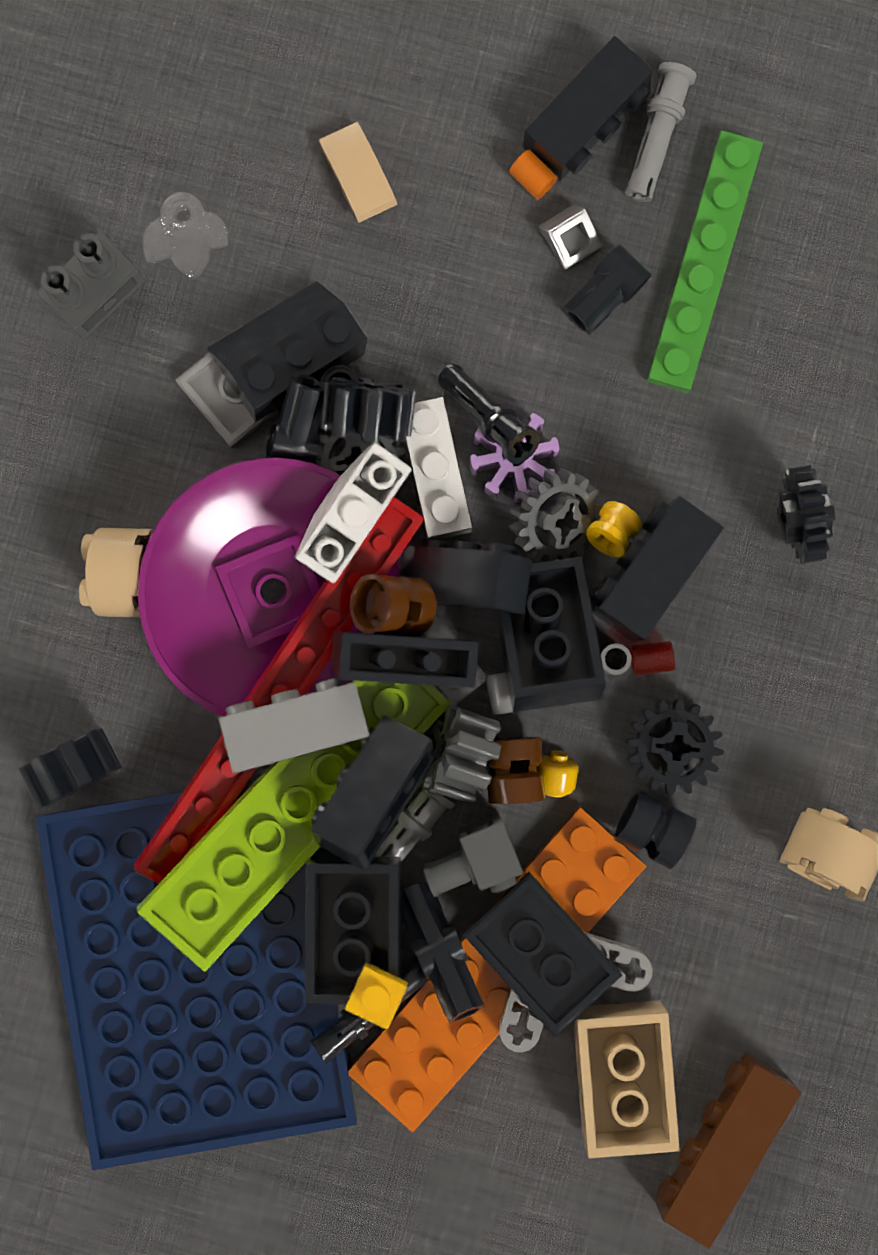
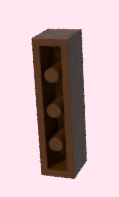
[656,1052,802,1249]

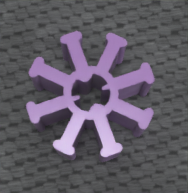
[470,413,559,503]

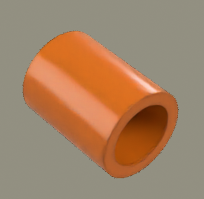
[509,149,558,200]

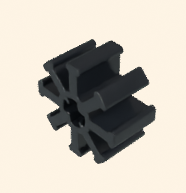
[320,377,416,442]
[19,728,122,809]

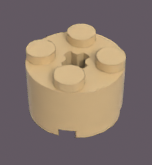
[79,528,154,618]
[779,808,878,901]

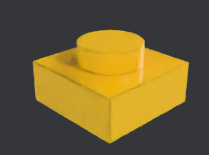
[345,963,408,1030]

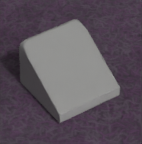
[539,205,602,269]

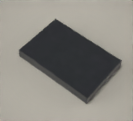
[463,871,622,1037]

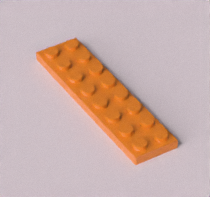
[349,806,646,1133]

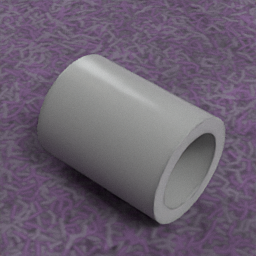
[600,643,632,675]
[485,672,512,715]

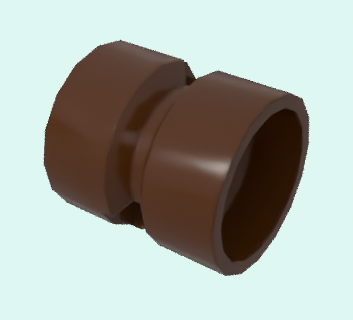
[350,574,437,636]
[486,737,545,804]

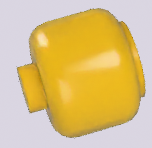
[537,750,579,797]

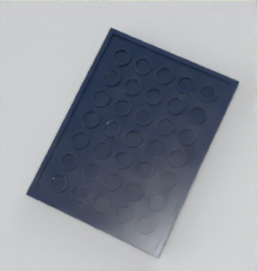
[36,778,357,1170]

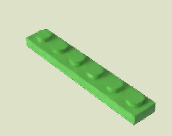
[647,130,763,393]

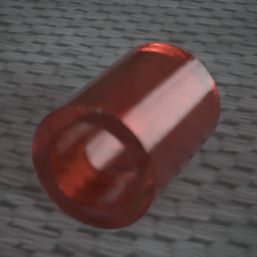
[630,641,675,676]

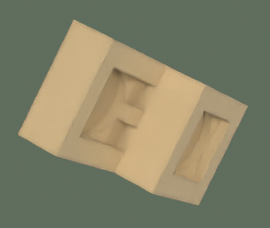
[319,121,397,223]

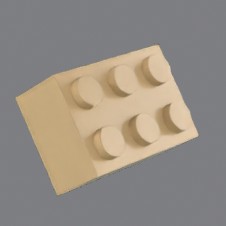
[573,1000,680,1158]

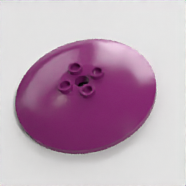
[138,458,402,717]

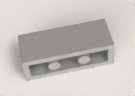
[219,678,369,774]

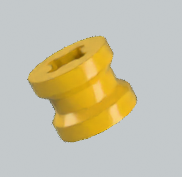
[586,501,642,557]

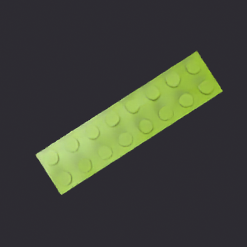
[136,680,452,972]

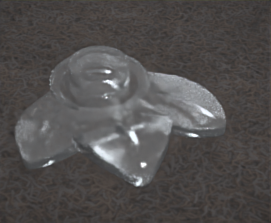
[143,192,229,280]

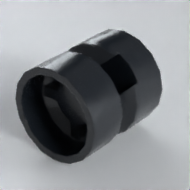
[614,789,696,870]

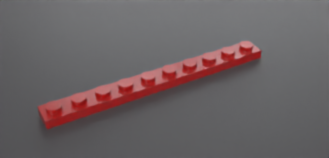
[134,496,425,884]

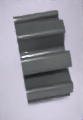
[421,704,501,804]

